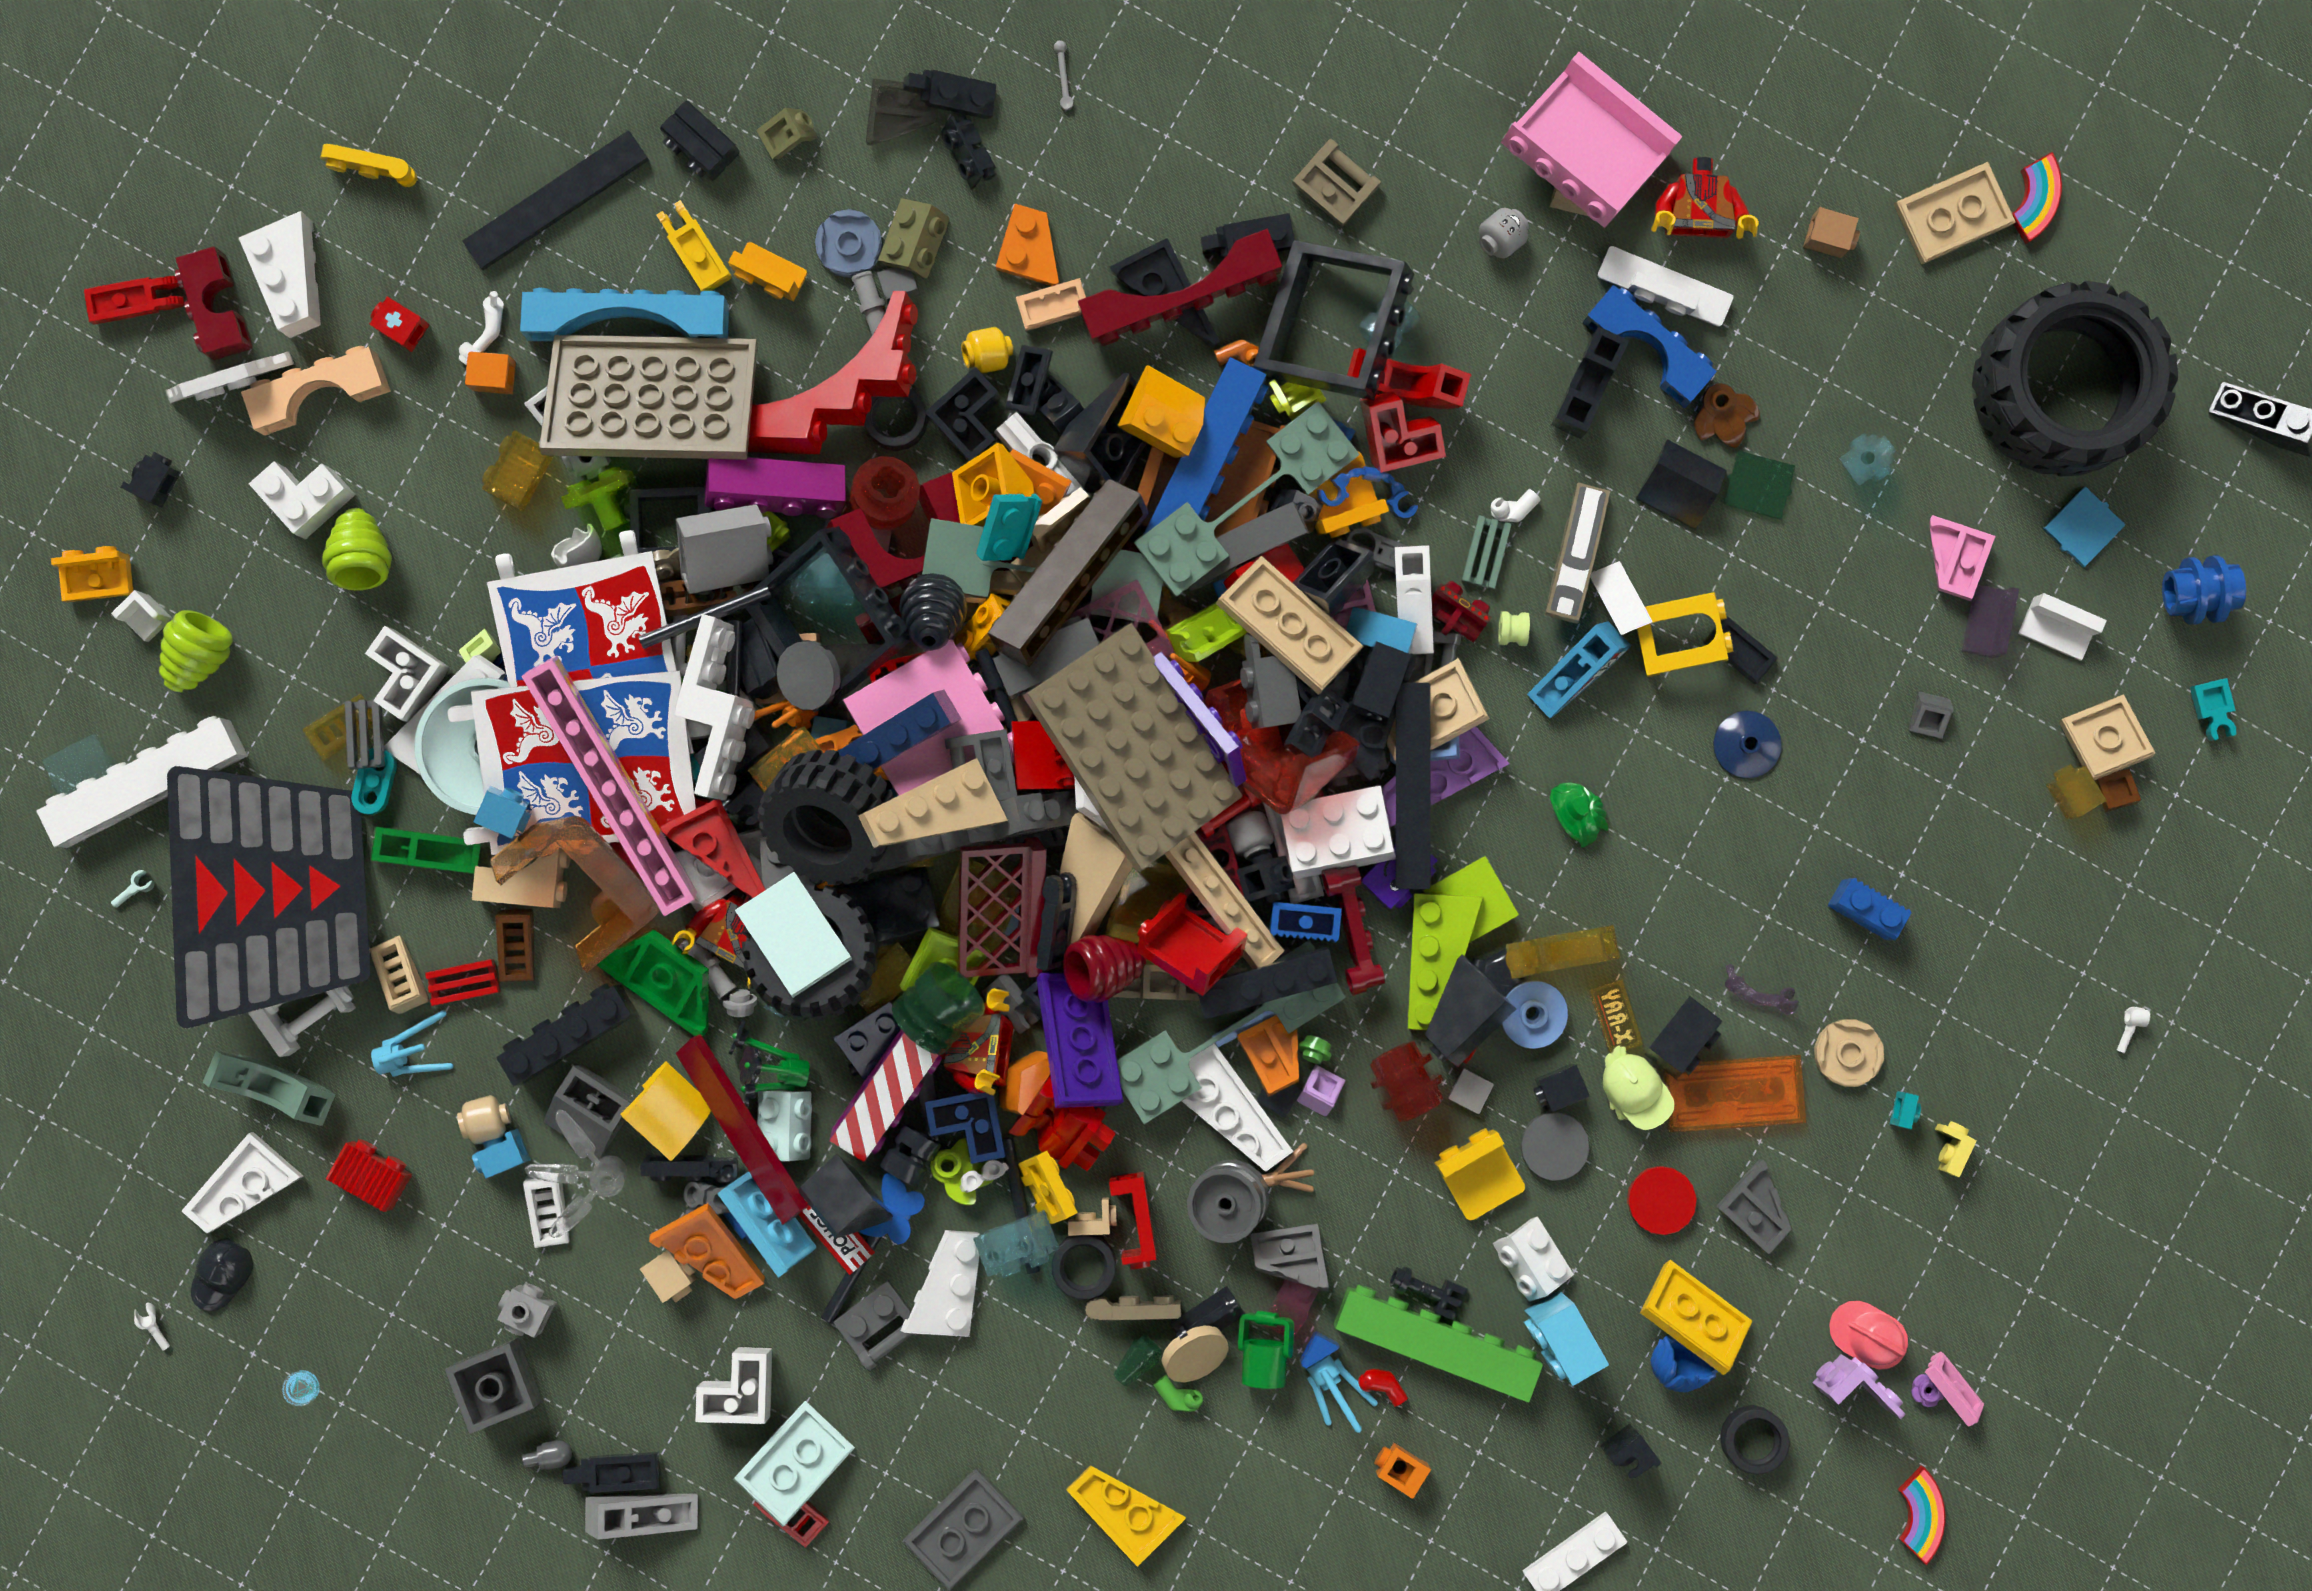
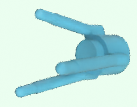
[371,1010,454,1077]
[1307,1355,1378,1433]

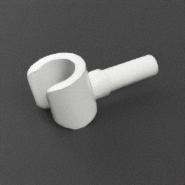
[2117,1007,2150,1053]
[134,1303,170,1351]

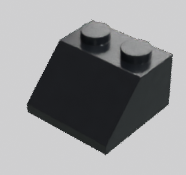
[1293,537,1374,618]

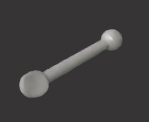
[1054,40,1073,111]

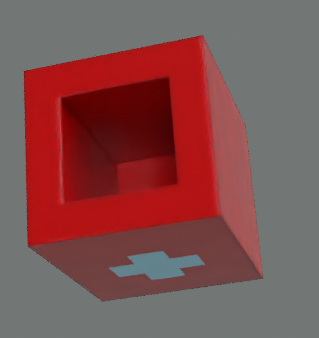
[369,296,430,352]

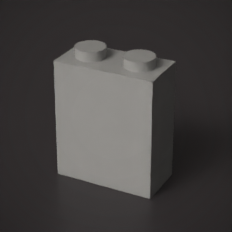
[676,504,773,594]

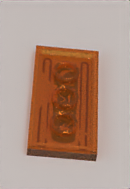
[1664,1054,1806,1132]

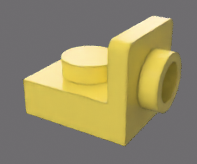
[1935,1121,1977,1177]

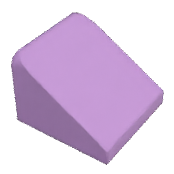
[1297,1065,1345,1116]

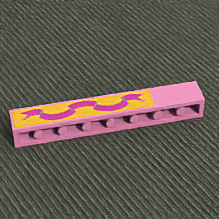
[521,655,697,916]

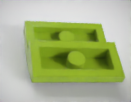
[1423,856,1519,943]

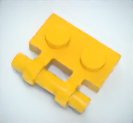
[1018,1151,1078,1225]

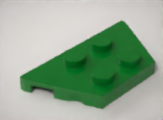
[595,929,709,1037]

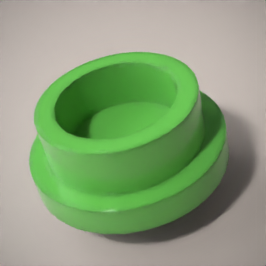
[1298,1035,1331,1064]

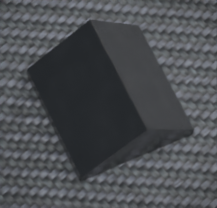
[1636,439,1727,530]
[799,1154,893,1239]

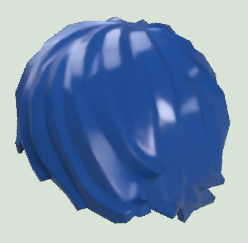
[1650,1336,1718,1393]

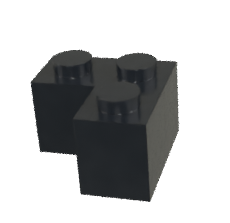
[925,367,1000,462]

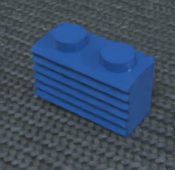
[1828,878,1911,940]
[1269,902,1342,942]

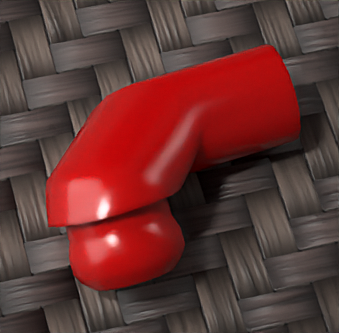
[1358,1368,1408,1407]

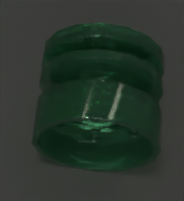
[891,962,985,1055]

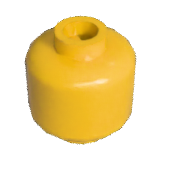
[961,327,1013,374]

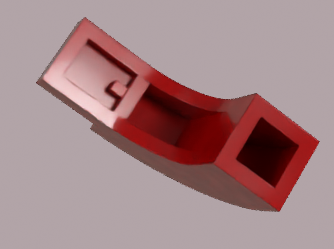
[1347,348,1471,409]

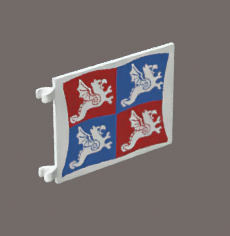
[487,530,694,754]
[448,670,696,855]

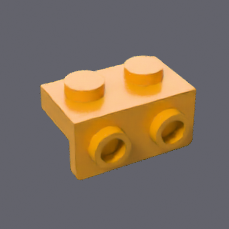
[728,242,808,302]
[51,546,133,603]

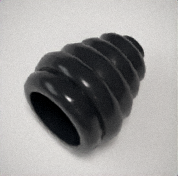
[899,573,968,651]

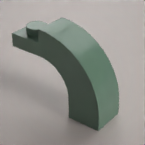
[203,1051,336,1126]

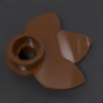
[1694,383,1760,448]

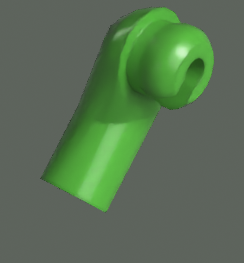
[1153,1375,1203,1412]

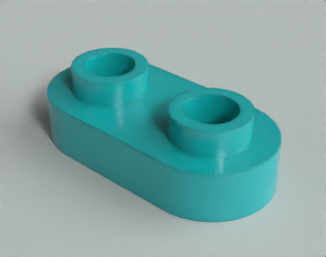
[351,748,397,815]

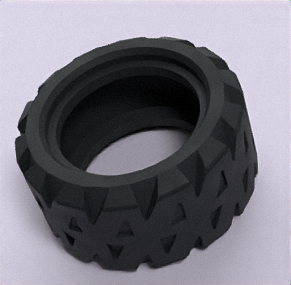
[1972,281,2178,477]

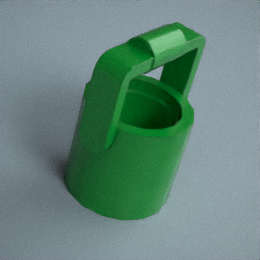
[1238,1310,1294,1389]

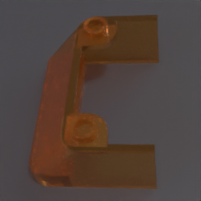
[490,816,659,973]

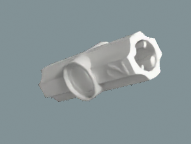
[994,412,1084,495]

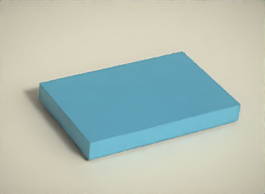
[717,1171,817,1278]

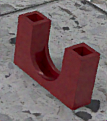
[826,472,960,602]

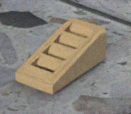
[369,935,429,1014]

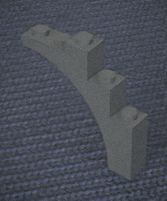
[872,790,1079,872]

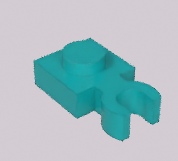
[2190,678,2236,741]

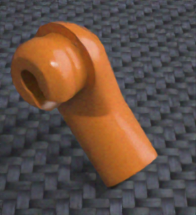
[1214,339,1259,368]

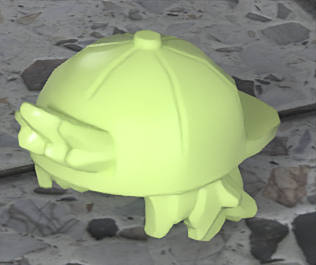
[1603,1046,1674,1130]

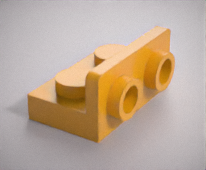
[953,593,1011,664]

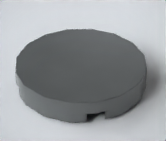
[777,641,841,710]
[1521,1112,1589,1181]

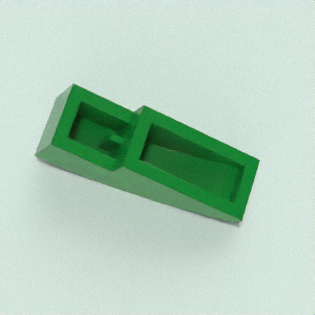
[370,827,481,874]

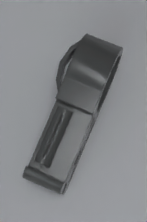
[1344,528,1409,574]

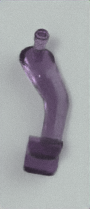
[1725,964,1799,1014]

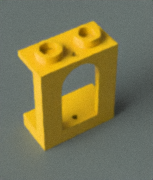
[1637,592,1733,677]

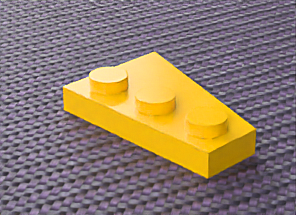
[1066,1465,1187,1567]

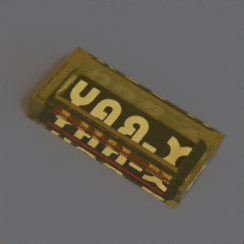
[1589,980,1643,1053]

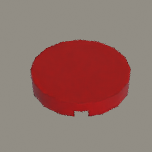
[1627,1166,1697,1235]

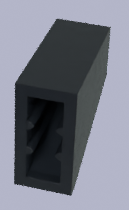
[1425,954,1516,1066]

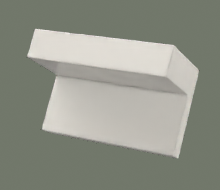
[2018,593,2107,661]

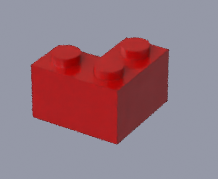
[1360,391,1446,473]

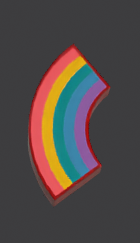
[2012,152,2062,244]
[1897,1465,1945,1565]

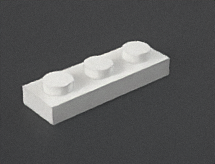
[1522,1511,1627,1591]

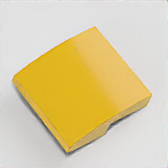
[620,1061,711,1161]

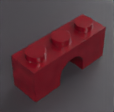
[175,246,253,360]

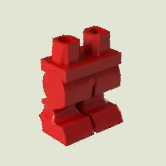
[1008,1075,1116,1171]

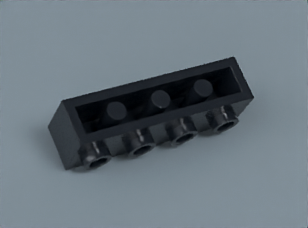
[496,983,638,1087]

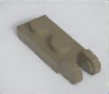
[1085,1295,1181,1320]

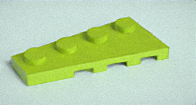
[1408,893,1483,1030]

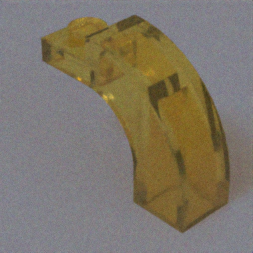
[1506,925,1620,979]

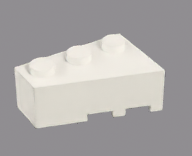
[239,211,321,338]

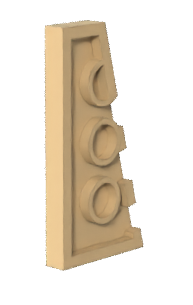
[858,758,1008,848]

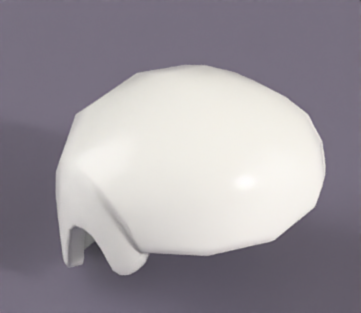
[551,524,603,568]

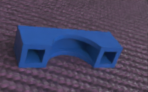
[1583,285,1717,408]

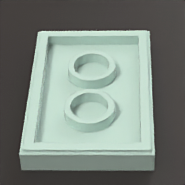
[735,872,852,998]
[733,1401,855,1527]

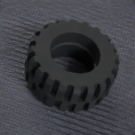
[758,750,894,885]
[742,883,878,1022]

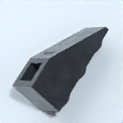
[2208,382,2312,457]

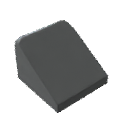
[877,267,919,304]
[1909,692,1954,739]

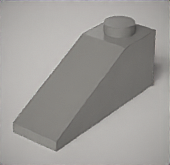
[585,1494,698,1540]

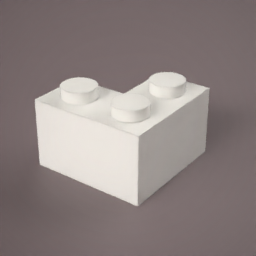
[249,461,355,539]
[365,626,450,722]
[695,1347,772,1424]

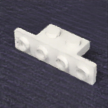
[1597,246,1733,327]

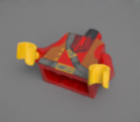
[1651,157,1759,239]
[672,895,752,989]
[935,988,1014,1095]

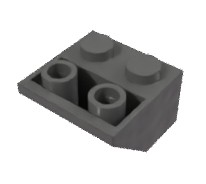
[543,1064,635,1159]

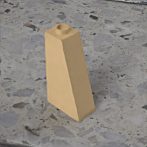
[1059,812,1133,945]

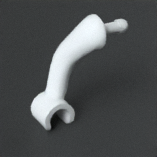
[459,291,503,365]

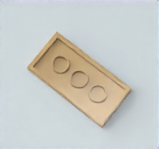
[1216,556,1363,695]

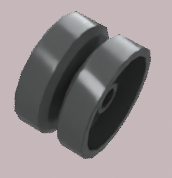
[1187,1159,1269,1243]

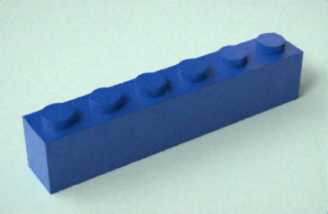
[1144,357,1269,535]

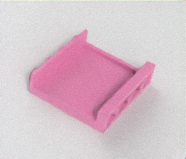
[1501,52,1683,228]
[843,639,1014,796]

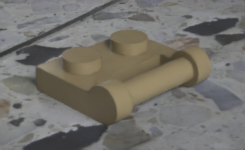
[1292,138,1382,227]

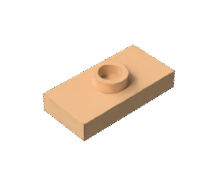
[1016,278,1086,331]

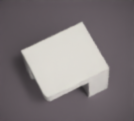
[111,590,173,642]

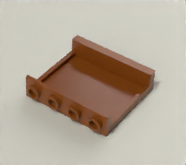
[1138,406,1285,538]

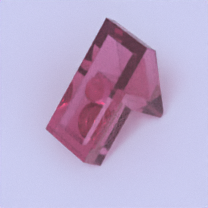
[1265,1280,1319,1336]

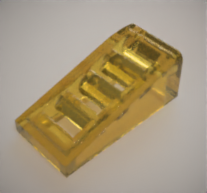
[302,693,373,762]

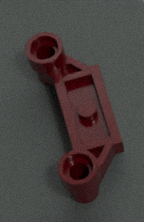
[1321,865,1385,996]

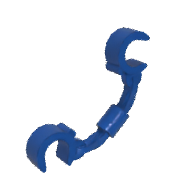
[1317,466,1418,518]

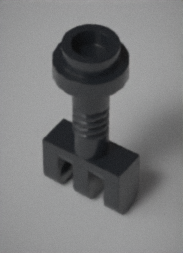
[1390,1267,1468,1321]

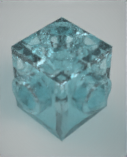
[1839,433,1897,486]

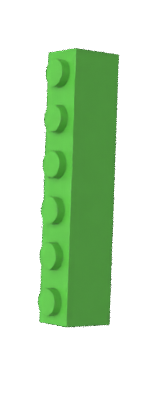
[1334,1284,1543,1403]

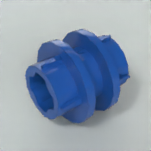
[2162,555,2246,625]

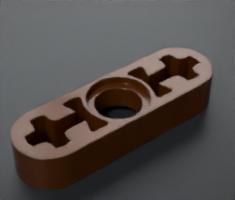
[659,580,754,617]

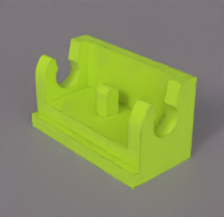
[1166,601,1248,662]

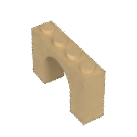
[472,847,571,908]

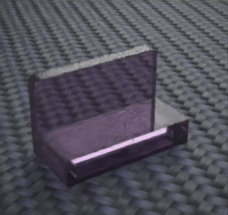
[1961,585,2019,658]

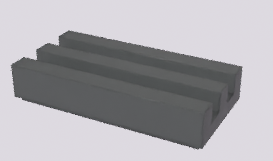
[345,698,385,770]

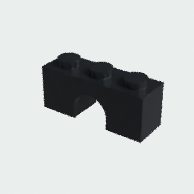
[1551,327,1629,439]

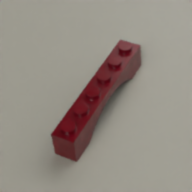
[1078,228,1282,346]

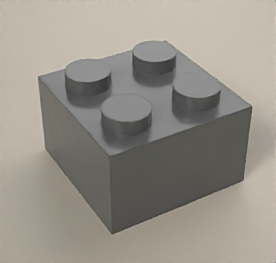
[445,1338,543,1434]

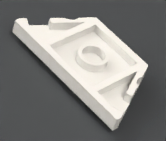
[165,351,294,403]

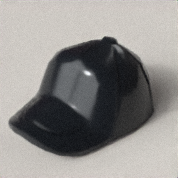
[191,1238,253,1311]

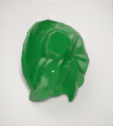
[1550,782,1608,848]

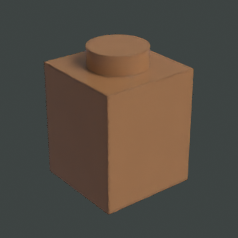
[1803,207,1860,258]

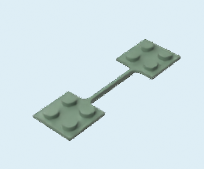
[1134,401,1360,597]
[922,518,1163,623]
[1117,940,1346,1124]

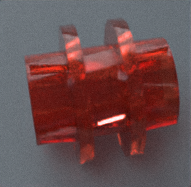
[850,456,920,530]
[1369,1041,1444,1122]

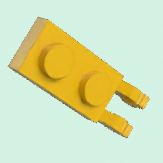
[657,200,732,291]

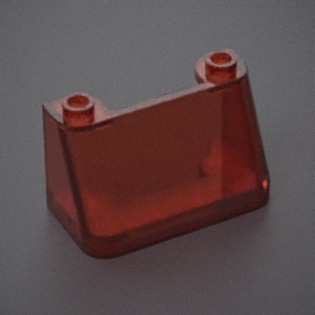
[1203,678,1360,815]

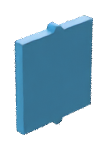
[2043,486,2125,567]

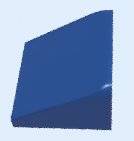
[1300,1331,1340,1369]

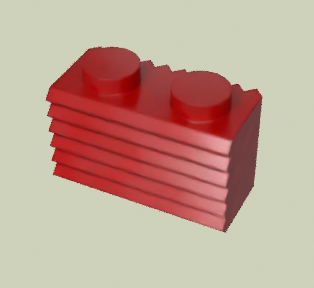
[326,1139,412,1212]

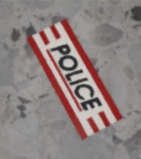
[798,1202,875,1275]

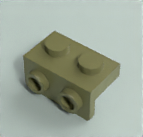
[878,198,949,279]

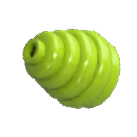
[322,508,392,591]
[159,610,233,692]

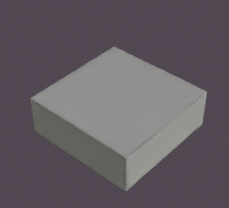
[1448,1068,1494,1114]

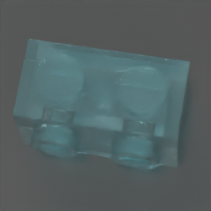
[791,552,858,605]
[973,1210,1059,1278]

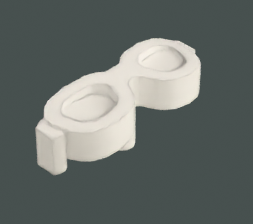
[960,1160,1009,1193]

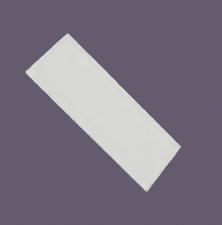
[1590,561,1653,635]

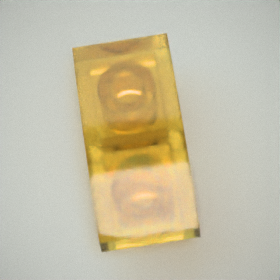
[748,726,824,793]

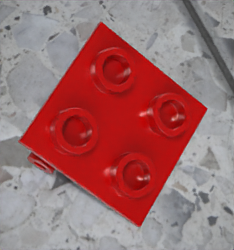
[1011,721,1075,790]

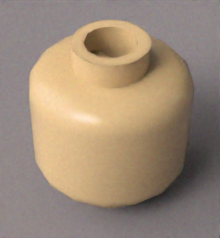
[457,1095,511,1144]

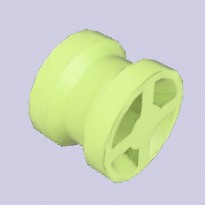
[1498,611,1530,646]

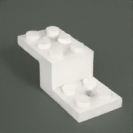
[674,614,755,801]

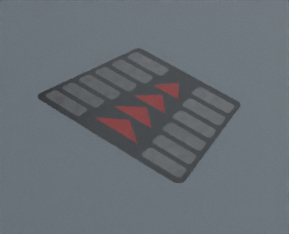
[167,766,370,1029]

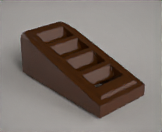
[495,909,535,982]

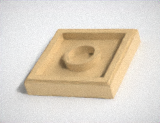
[2059,694,2155,782]

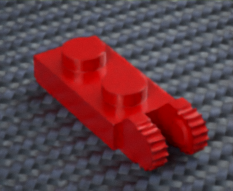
[84,276,184,325]

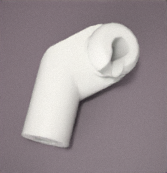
[1490,489,1541,522]

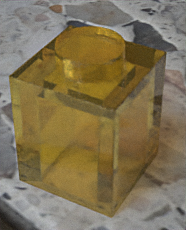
[2046,764,2107,819]

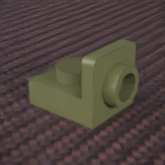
[756,108,817,159]

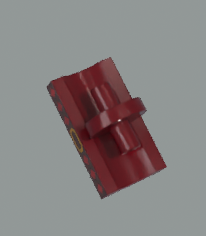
[1431,581,1492,643]

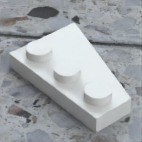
[900,1230,982,1337]

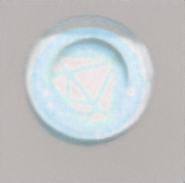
[282,1370,320,1406]

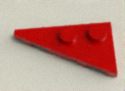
[660,799,765,899]

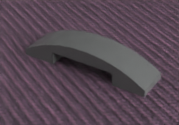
[1189,502,1309,592]

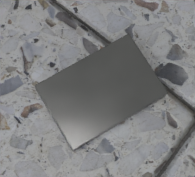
[902,1467,1024,1591]

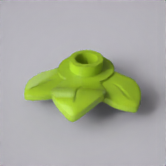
[930,1138,995,1205]

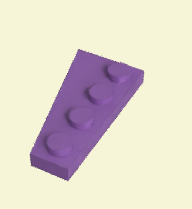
[1382,727,1510,827]

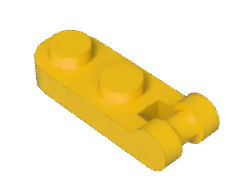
[320,144,417,187]

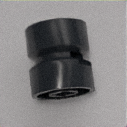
[880,1123,942,1187]

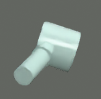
[111,870,155,908]

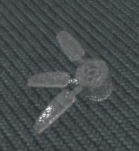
[525,1110,627,1238]

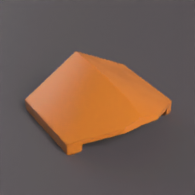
[999,1050,1050,1115]

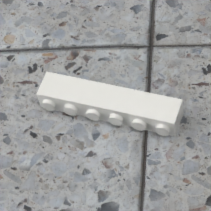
[36,716,248,848]

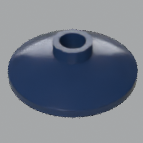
[1713,711,1781,778]

